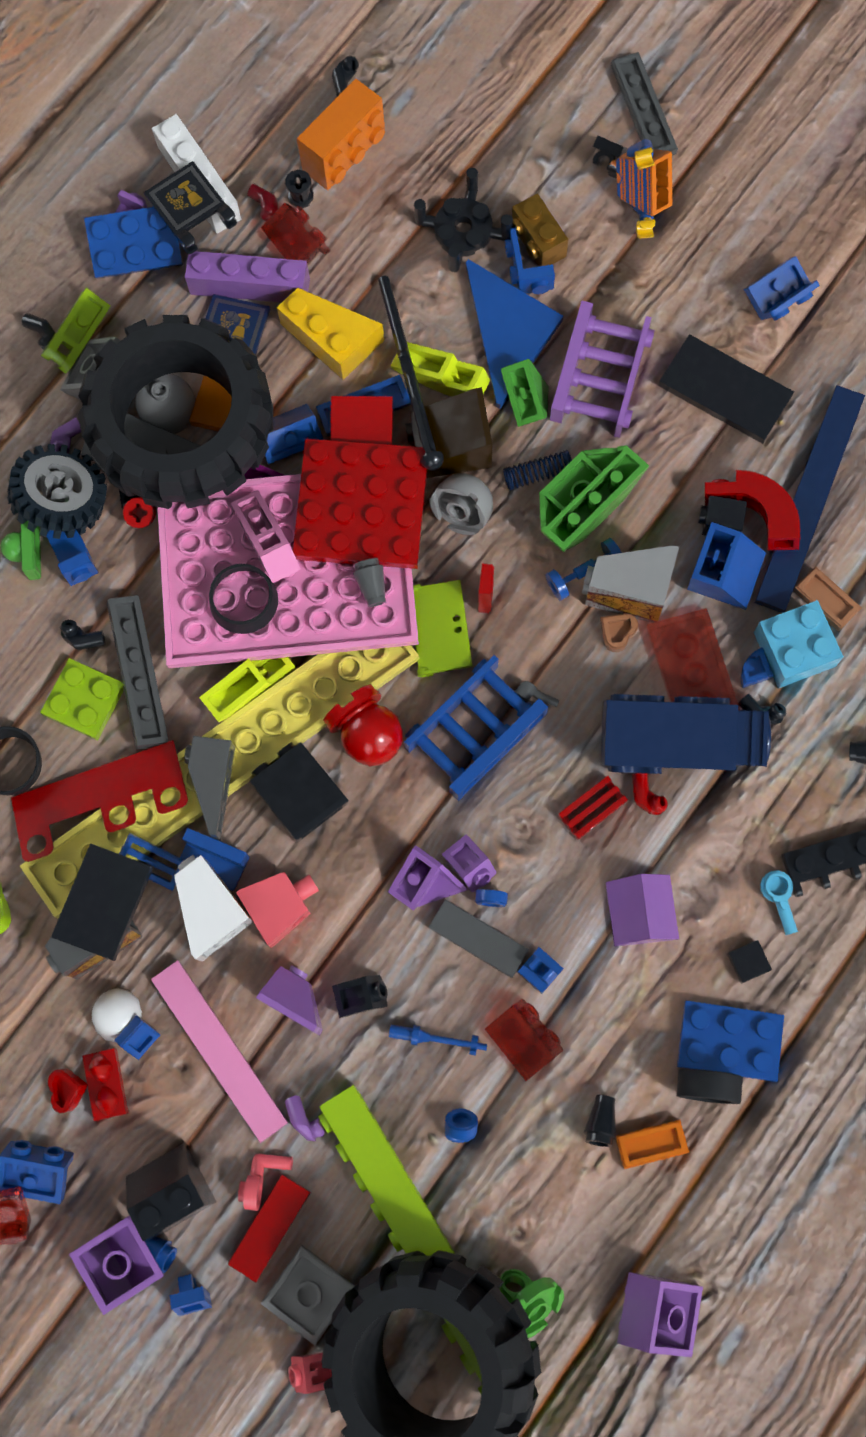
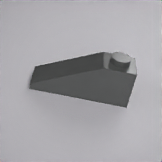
[184,736,235,841]

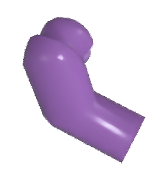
[50,417,81,453]
[285,1096,325,1141]

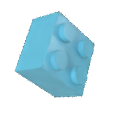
[753,600,844,689]

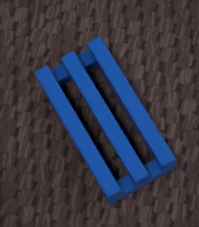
[119,832,184,891]

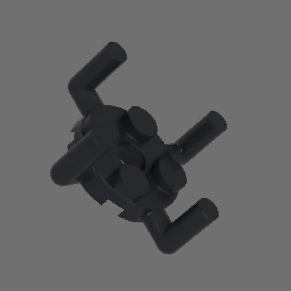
[414,168,513,272]

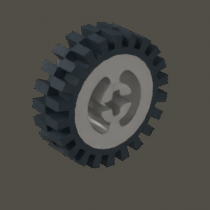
[7,444,107,539]

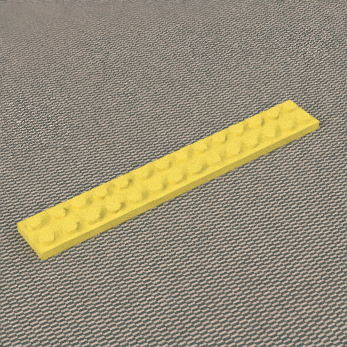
[20,645,420,919]

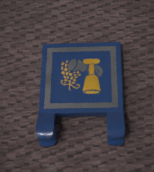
[205,294,271,355]

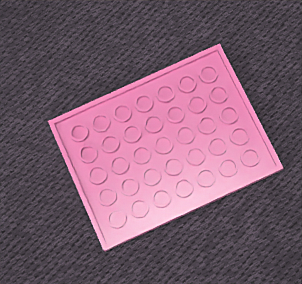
[158,474,419,669]

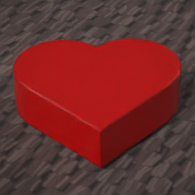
[48,1069,88,1113]

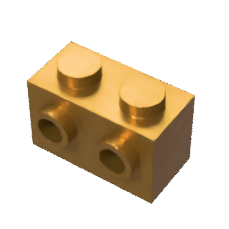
[512,193,568,266]

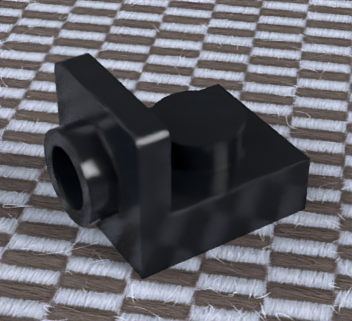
[332,975,388,1018]

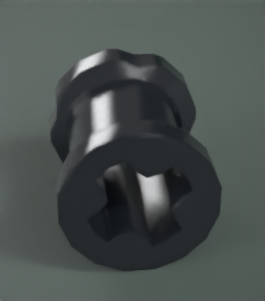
[285,170,314,208]

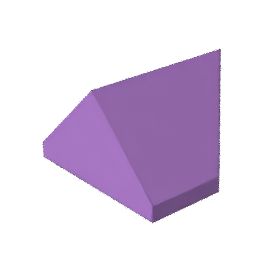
[388,845,469,911]

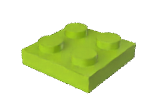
[40,658,124,741]

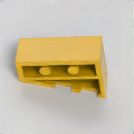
[276,288,385,380]

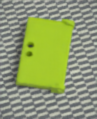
[413,580,473,677]

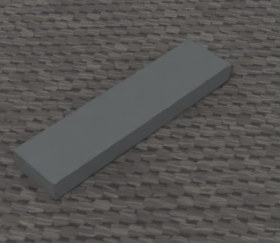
[611,52,678,155]

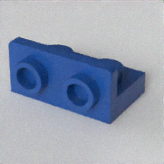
[0,1140,74,1204]

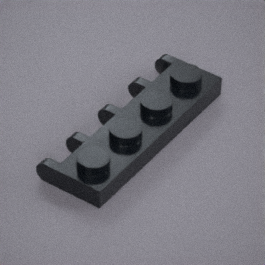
[781,829,866,898]

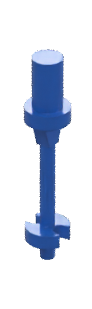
[389,1024,488,1056]

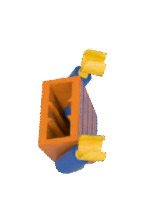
[608,139,672,239]

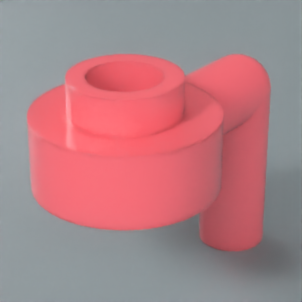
[238,1154,293,1211]

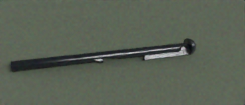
[378,276,444,470]

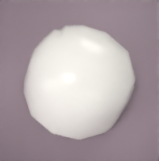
[92,988,142,1042]

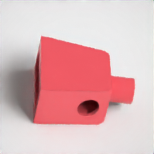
[236,872,319,948]

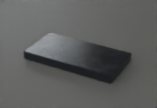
[658,334,794,444]

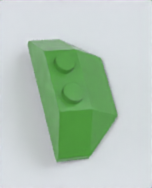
[539,445,649,552]

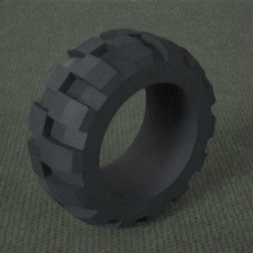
[78,315,273,509]
[322,1250,541,1437]

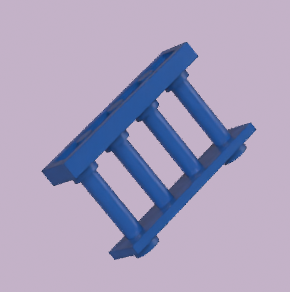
[404,655,548,801]

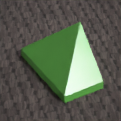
[501,359,549,427]

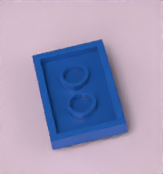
[84,207,183,279]
[677,1001,784,1082]

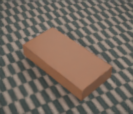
[793,566,862,632]

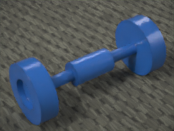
[545,538,622,601]

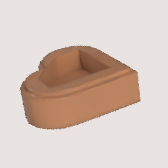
[600,613,638,652]

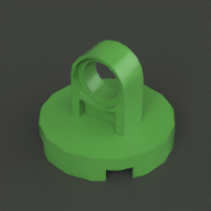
[499,1269,564,1338]

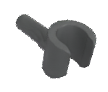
[515,681,560,707]

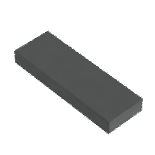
[429,899,529,978]

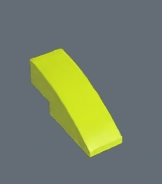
[390,342,490,397]
[199,657,297,723]

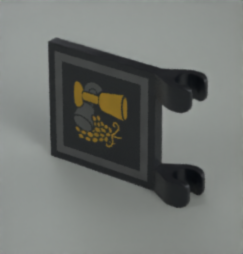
[144,161,237,255]

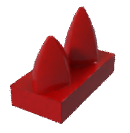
[82,1048,129,1121]

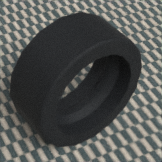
[677,1069,743,1104]

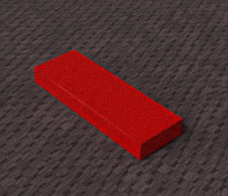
[228,1174,311,1283]

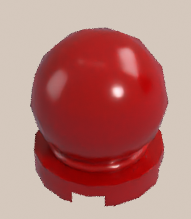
[323,684,403,767]

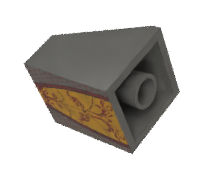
[45,920,143,980]

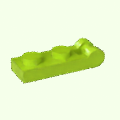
[41,288,111,374]

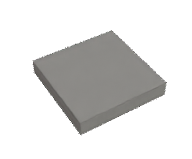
[260,1245,355,1345]

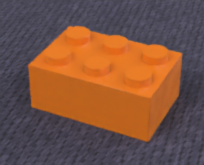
[297,78,385,191]

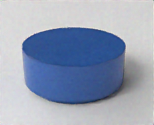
[475,889,508,907]

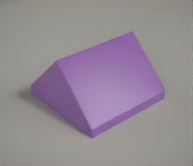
[606,874,679,947]

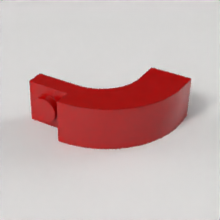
[705,470,800,550]

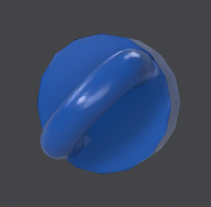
[445,1109,478,1143]

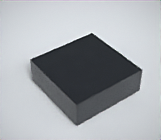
[727,940,772,984]

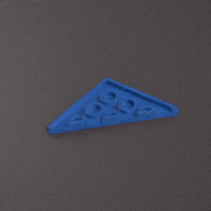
[466,259,564,409]

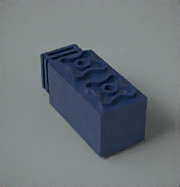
[601,694,771,774]

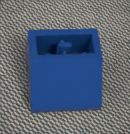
[687,522,766,610]

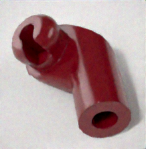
[247,184,279,223]

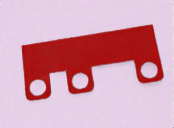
[11,740,188,862]

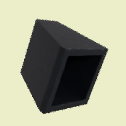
[250,742,349,843]
[126,1143,216,1241]

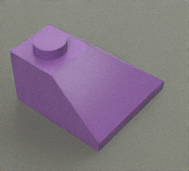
[256,965,323,1036]

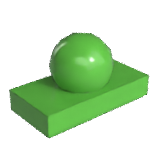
[0,520,41,580]

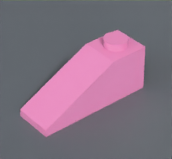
[230,490,300,583]

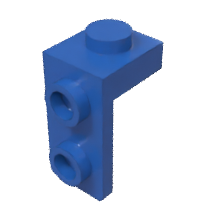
[504,228,555,294]
[47,530,99,586]

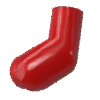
[632,773,668,815]

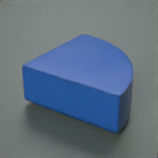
[741,647,774,688]

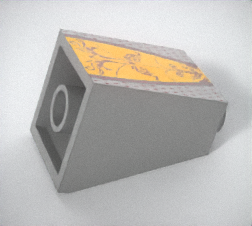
[582,545,679,624]

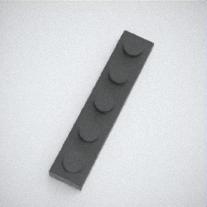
[107,595,169,750]

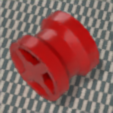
[123,497,156,528]

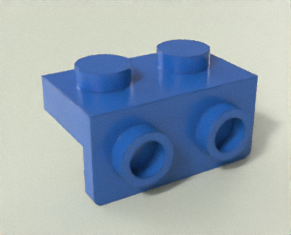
[744,256,820,321]

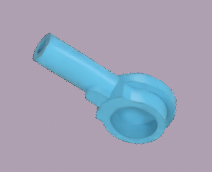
[760,870,798,935]

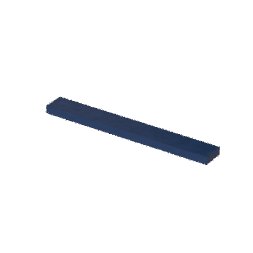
[755,385,865,613]

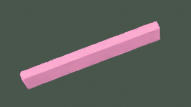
[151,960,289,1143]

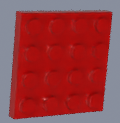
[293,439,427,569]

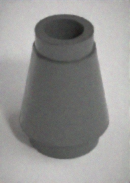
[353,558,386,607]

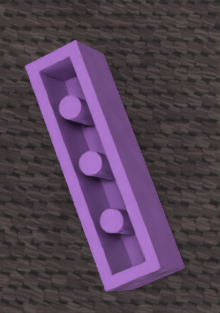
[185,251,310,303]

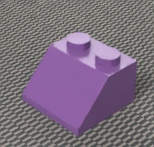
[69,1216,164,1315]
[617,1272,703,1357]

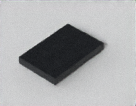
[51,844,153,961]

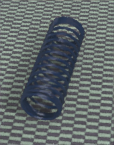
[503,450,572,491]

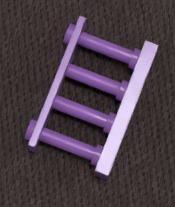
[550,300,655,438]

